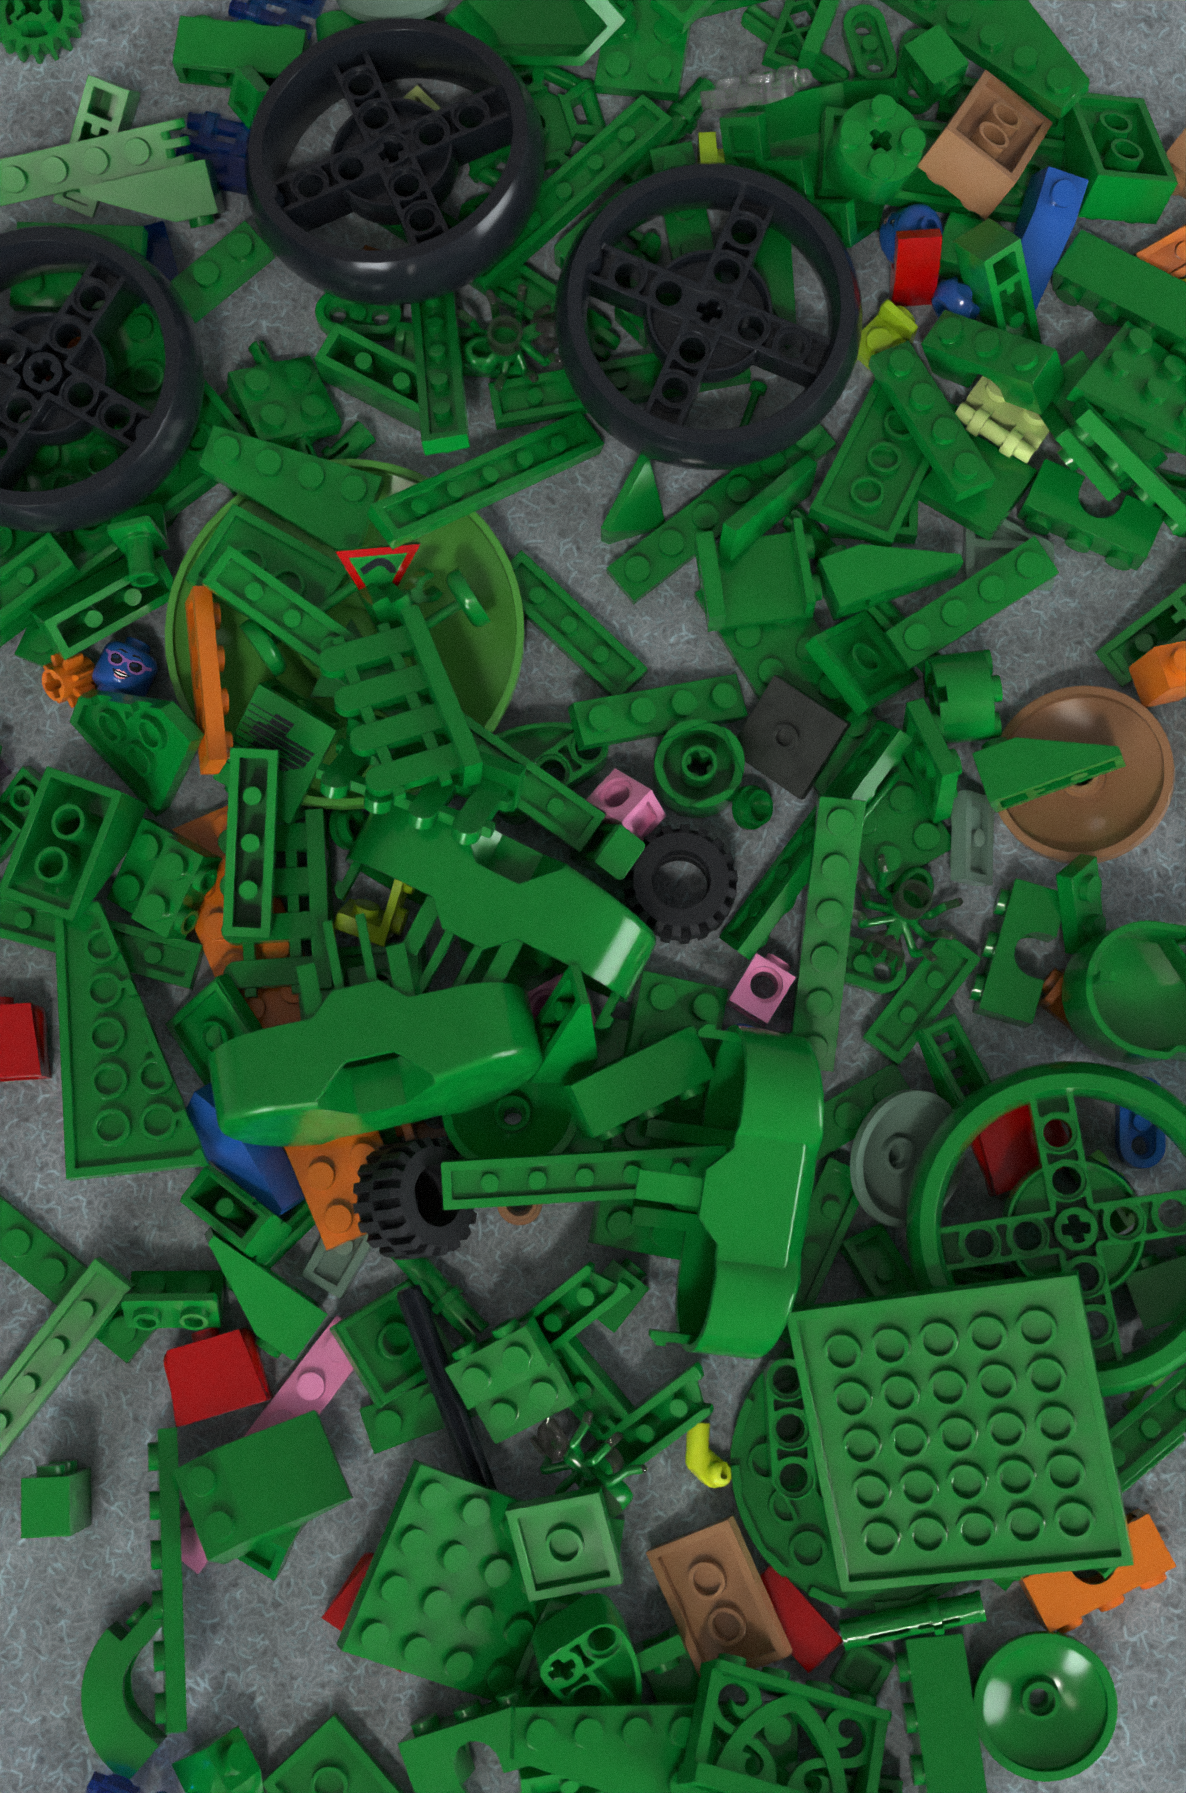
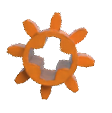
[42,653,97,708]

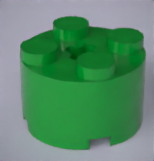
[825,94,926,205]
[923,649,1003,745]
[653,718,745,818]

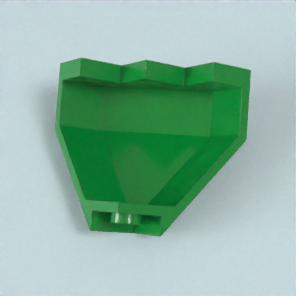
[444,0,636,66]
[719,75,899,248]

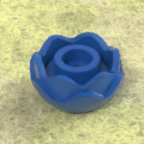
[932,276,980,320]

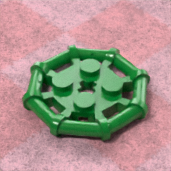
[468,65,606,188]

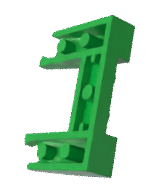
[517,1262,714,1469]

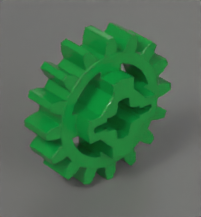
[0,0,85,64]

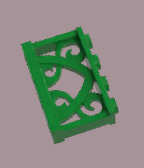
[676,1653,892,1793]

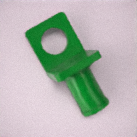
[106,502,169,587]

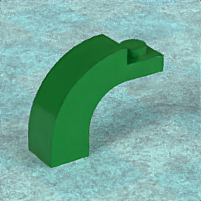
[81,1601,167,1784]

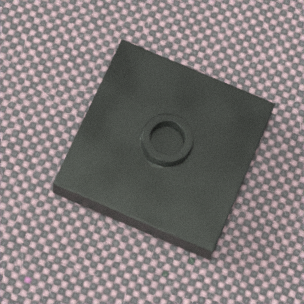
[737,675,852,799]

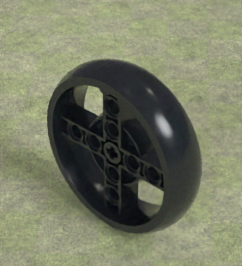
[244,18,545,305]
[554,162,863,470]
[0,225,204,533]

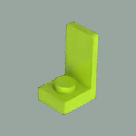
[333,879,416,947]

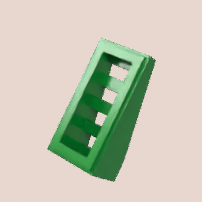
[569,823,645,880]
[915,1013,991,1109]

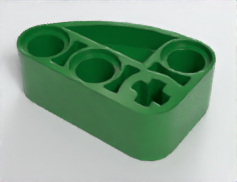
[495,722,608,825]
[532,1593,642,1704]

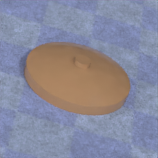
[998,686,1175,864]

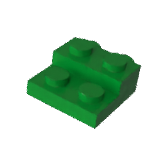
[106,818,222,939]
[444,1315,579,1445]

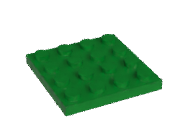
[336,1459,549,1701]

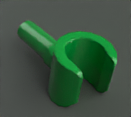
[626,230,662,265]

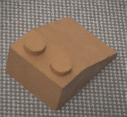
[917,70,1053,220]

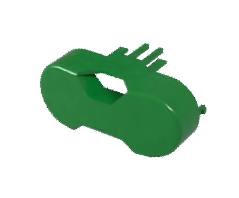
[334,805,656,1030]
[206,913,542,1147]
[1062,921,1186,1065]
[603,1023,824,1360]

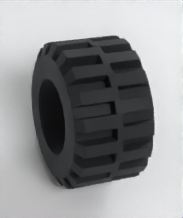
[623,824,738,944]
[353,1137,477,1260]

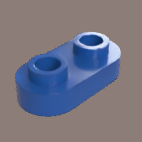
[1115,1076,1166,1169]

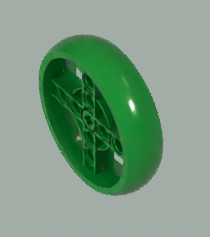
[906,1061,1186,1397]

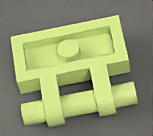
[955,376,1050,464]

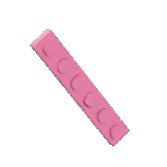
[180,1315,354,1574]

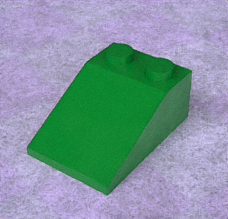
[1064,92,1178,224]
[0,766,148,923]
[172,1410,353,1564]

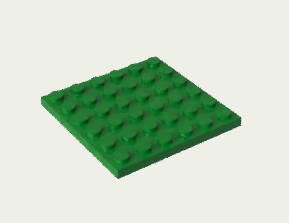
[787,1270,1134,1592]

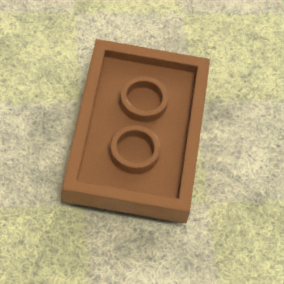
[645,1515,793,1678]

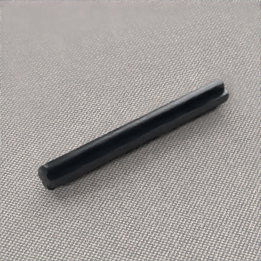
[397,1284,497,1490]

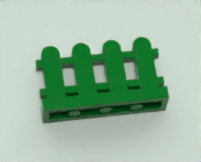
[319,605,483,802]
[316,714,526,845]
[218,808,335,999]

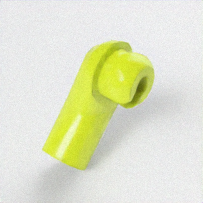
[685,1422,732,1488]

